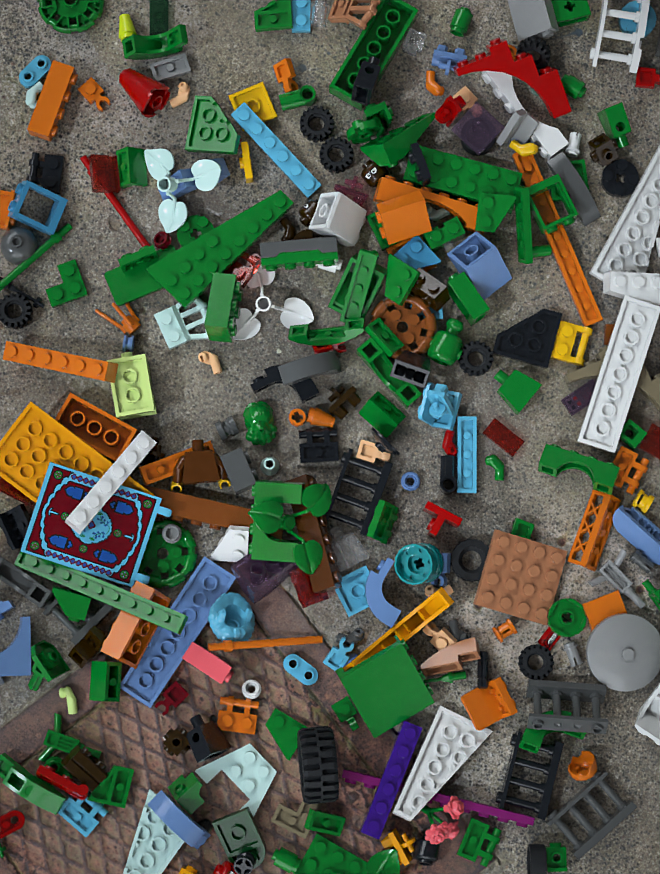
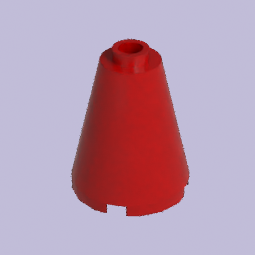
[119,68,170,118]

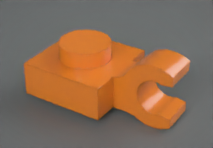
[273,58,299,93]

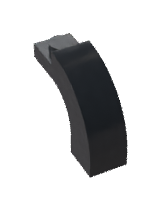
[251,365,319,404]

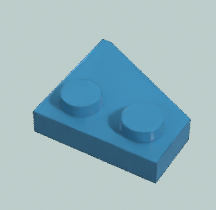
[394,236,441,270]

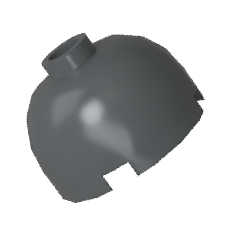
[0,227,39,265]

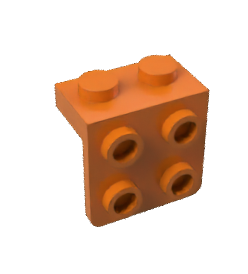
[461,677,518,731]

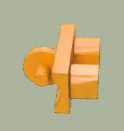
[381,828,416,866]

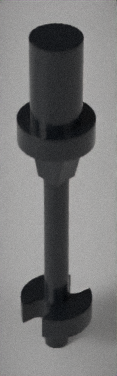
[0,276,45,308]

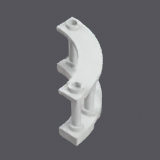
[589,0,650,73]

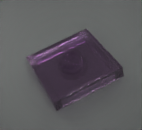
[451,102,505,156]

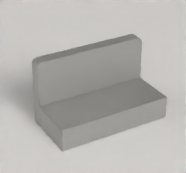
[496,109,539,146]

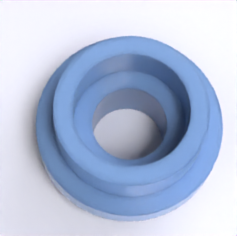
[401,472,420,491]

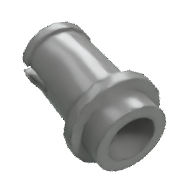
[563,641,583,667]

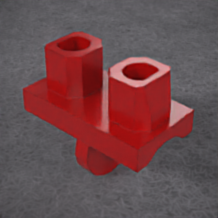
[435,95,466,127]

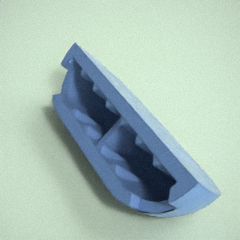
[612,505,660,565]

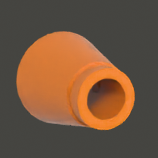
[306,407,336,428]

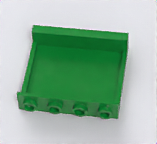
[335,635,435,738]

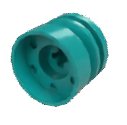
[394,543,444,585]

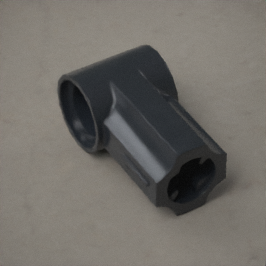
[439,455,457,495]

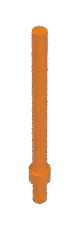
[208,636,323,652]

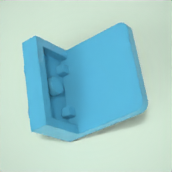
[418,382,462,431]

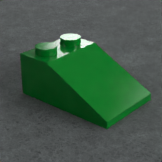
[328,253,387,318]

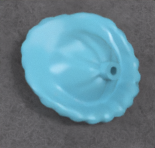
[208,592,255,642]

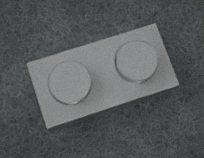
[150,53,191,82]

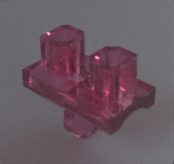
[334,176,369,207]

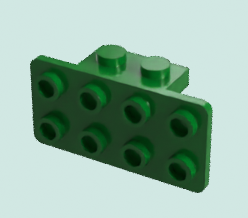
[104,245,176,306]

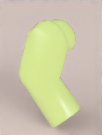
[59,686,78,714]

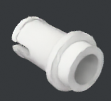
[565,132,582,158]

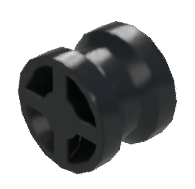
[234,852,255,874]

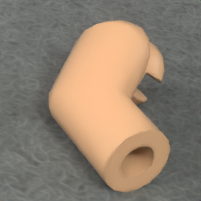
[169,82,191,108]
[198,351,223,375]

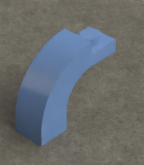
[365,558,401,628]
[148,790,211,849]

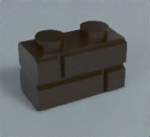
[61,745,108,791]

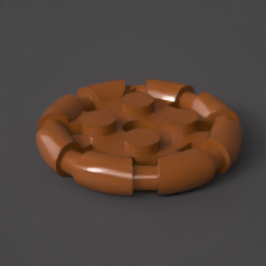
[369,295,437,359]

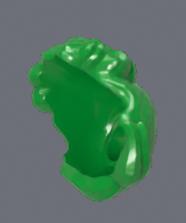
[243,401,278,445]

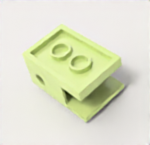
[107,352,157,421]

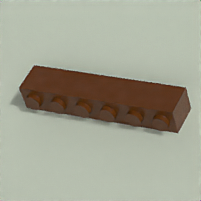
[285,474,342,594]

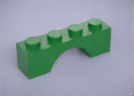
[356,337,422,409]
[538,444,620,495]

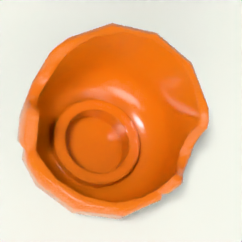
[568,750,597,781]

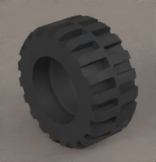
[297,726,339,804]

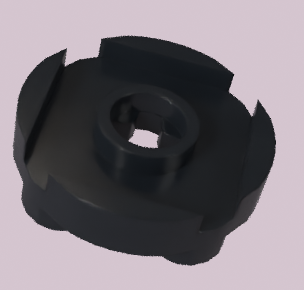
[601,159,640,198]

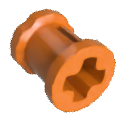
[492,618,517,643]

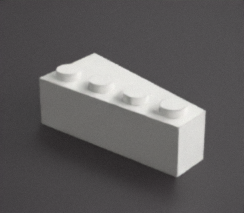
[603,271,660,306]

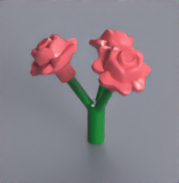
[420,796,464,844]

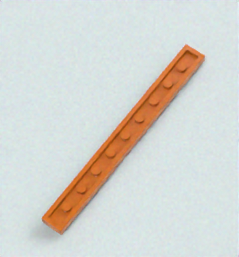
[512,152,603,327]

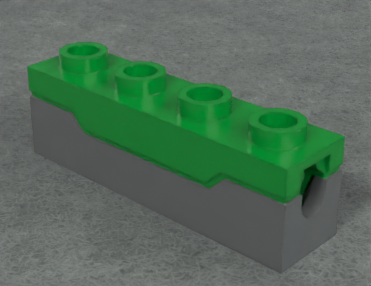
[260,236,338,272]

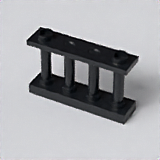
[324,448,393,538]
[495,730,564,820]

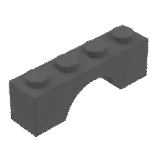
[0,555,54,609]

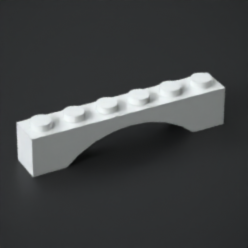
[481,71,569,160]
[65,431,157,535]

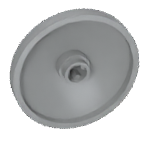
[586,613,660,692]

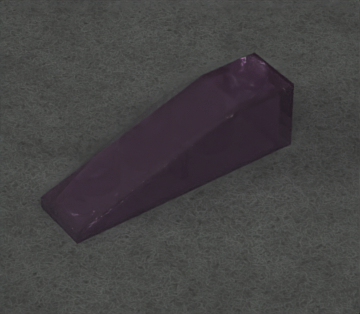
[230,540,300,604]

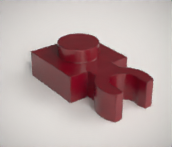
[155,681,190,716]

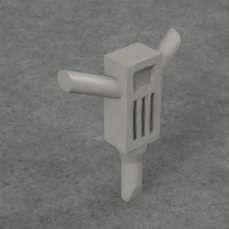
[587,548,646,609]

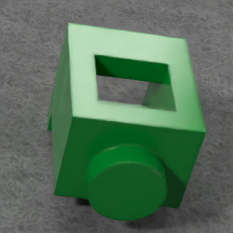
[619,419,647,450]
[545,842,567,872]

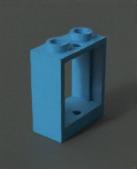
[8,180,68,235]

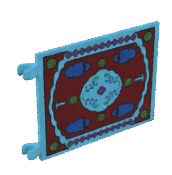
[20,462,172,587]

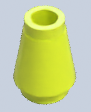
[119,14,137,42]

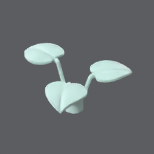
[144,148,221,233]

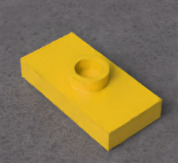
[239,141,253,183]

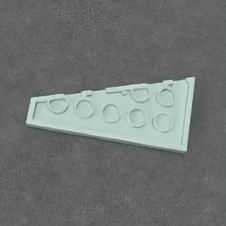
[123,789,184,874]

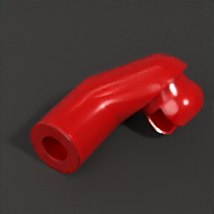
[442,430,457,456]

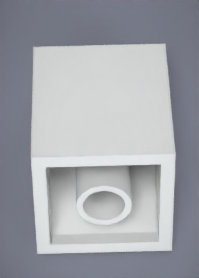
[308,192,367,247]

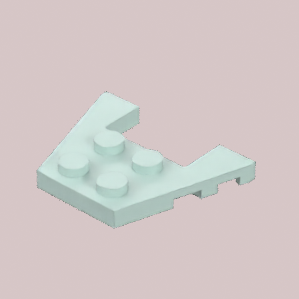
[195,743,277,817]

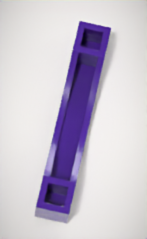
[359,721,423,840]

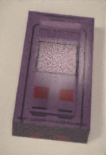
[561,379,596,416]

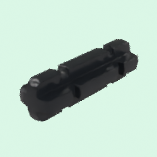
[477,651,488,689]

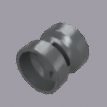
[214,416,239,441]

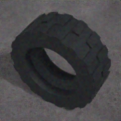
[450,539,489,582]

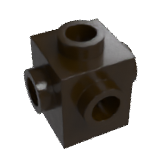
[587,133,619,167]
[163,728,191,756]

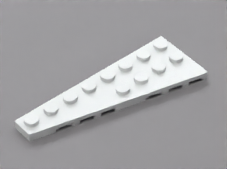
[589,145,660,281]

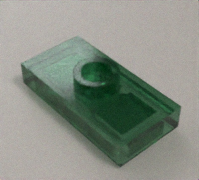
[149,0,169,35]

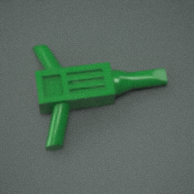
[38,713,101,762]

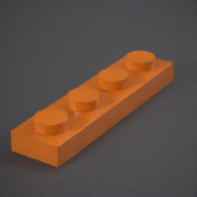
[138,441,215,485]

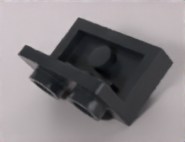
[0,504,31,550]

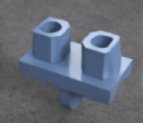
[431,44,467,76]

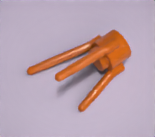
[95,302,141,335]

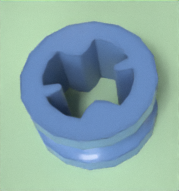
[122,335,135,352]

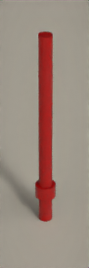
[80,155,150,247]

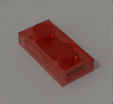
[482,418,524,457]

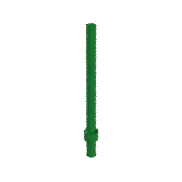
[0,223,73,291]

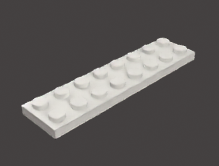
[577,295,660,453]

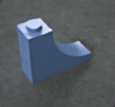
[0,616,31,676]

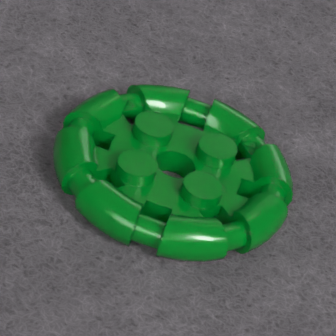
[37,0,105,34]
[138,519,198,589]

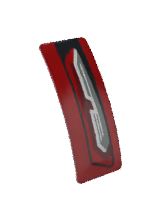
[538,616,570,650]

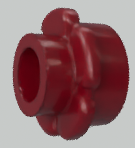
[154,231,172,250]

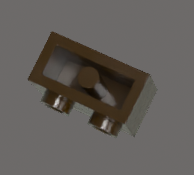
[410,267,450,312]

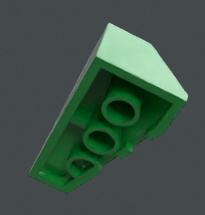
[360,112,435,168]

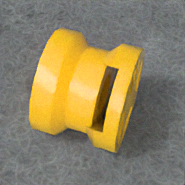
[631,489,655,513]

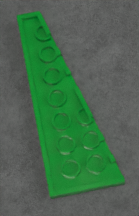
[146,190,294,309]

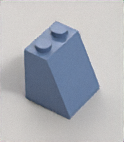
[447,231,512,300]

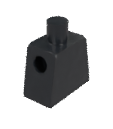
[351,57,381,106]
[390,350,431,388]
[186,714,232,763]

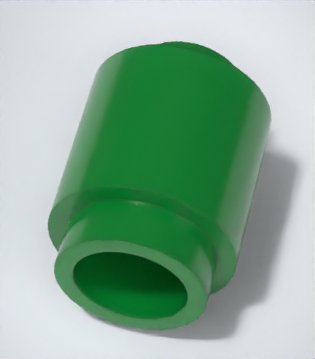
[450,7,473,37]
[561,74,587,100]
[271,847,302,874]

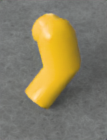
[509,140,538,157]

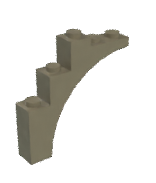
[564,345,660,412]

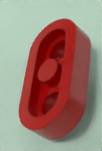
[0,810,25,839]

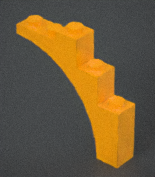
[343,587,454,672]

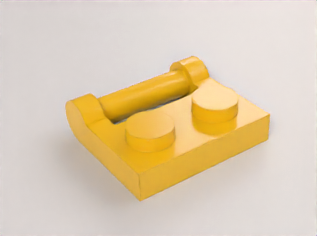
[550,321,593,366]

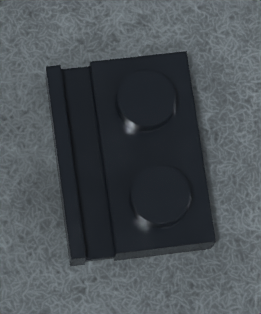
[407,142,432,186]

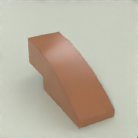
[420,637,481,677]

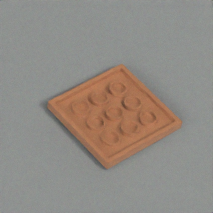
[473,529,568,626]

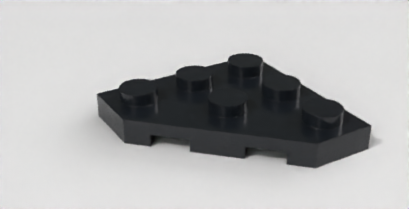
[493,309,562,369]

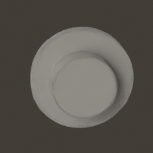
[162,524,182,544]

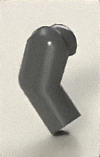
[448,619,471,642]
[336,628,364,646]

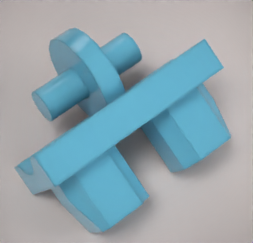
[426,383,455,418]

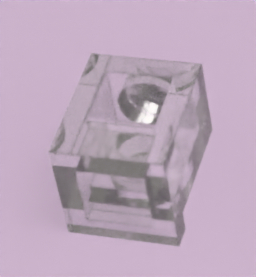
[402,28,427,57]

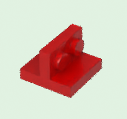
[422,501,462,538]

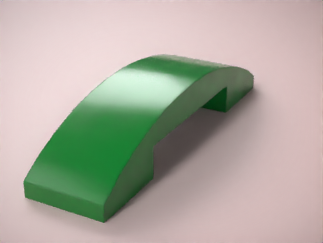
[288,317,365,346]

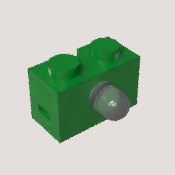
[422,216,466,253]

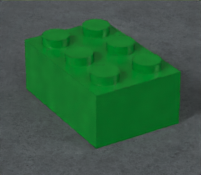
[204,272,243,343]

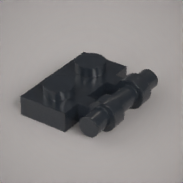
[27,152,65,194]
[299,428,339,464]

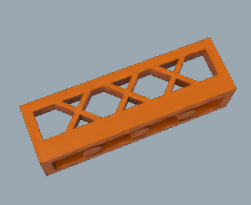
[567,490,621,572]

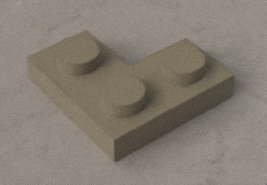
[271,800,323,839]

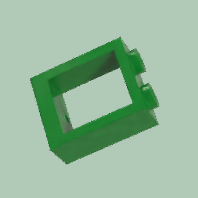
[529,174,578,234]
[447,272,490,326]

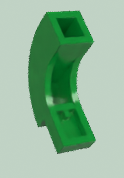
[122,24,188,60]
[519,710,586,754]

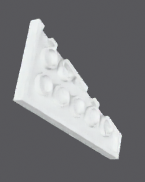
[392,706,493,821]

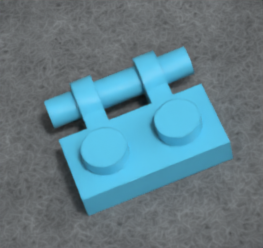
[58,791,109,837]

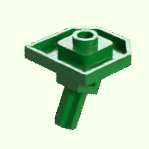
[28,640,70,691]

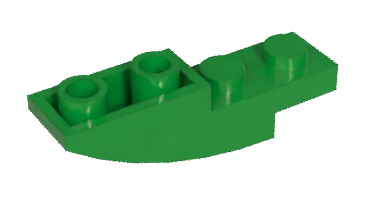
[0,753,67,815]

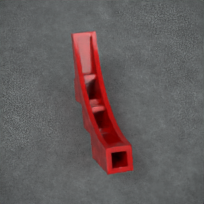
[453,37,572,119]

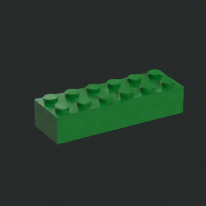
[329,0,419,111]
[402,145,523,214]

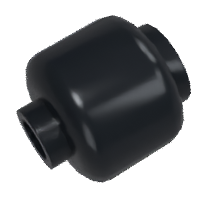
[413,835,440,866]

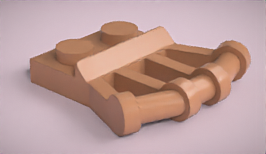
[327,0,381,30]

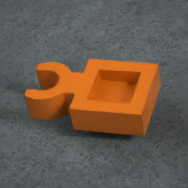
[78,77,111,112]

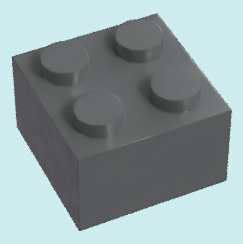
[220,447,259,495]

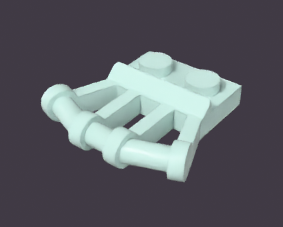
[154,297,209,350]

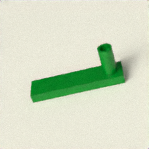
[514,186,552,264]
[340,248,379,323]

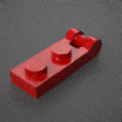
[36,765,89,800]

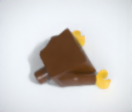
[171,440,231,492]

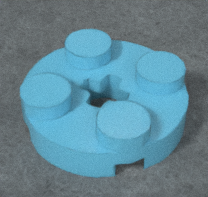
[618,1,657,39]

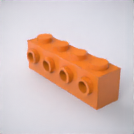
[27,60,78,142]

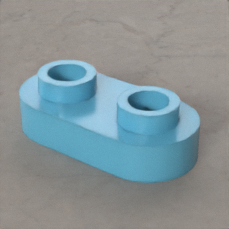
[19,55,51,88]
[283,654,318,685]

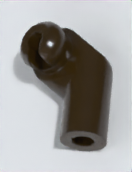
[280,217,296,241]

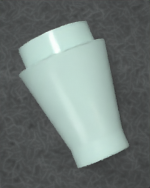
[260,457,279,476]

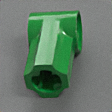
[279,85,317,112]

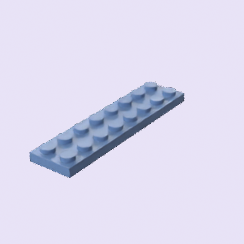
[120,556,237,708]

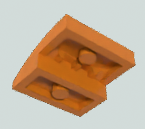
[582,590,627,632]

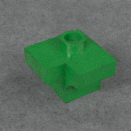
[168,772,205,815]

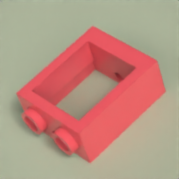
[182,642,234,684]

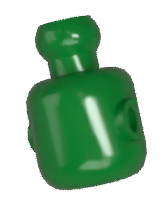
[427,318,464,366]

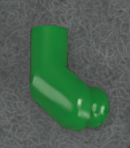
[485,454,504,481]

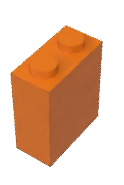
[375,190,432,245]

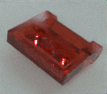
[224,252,261,289]

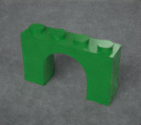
[249,480,305,563]

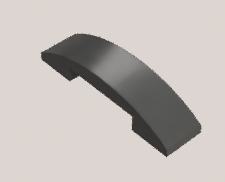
[546,152,601,227]

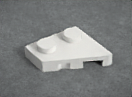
[210,525,249,563]

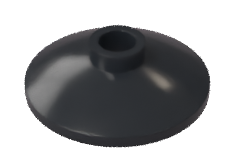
[371,427,400,456]

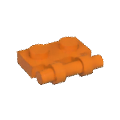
[612,445,649,495]
[217,695,259,735]

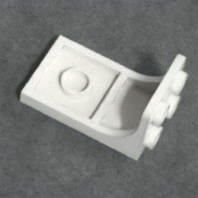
[635,683,660,746]

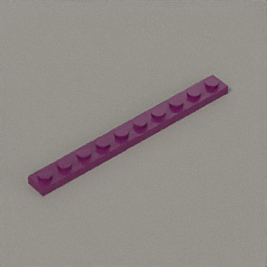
[342,769,535,828]

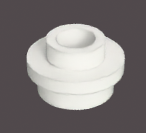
[242,679,261,699]

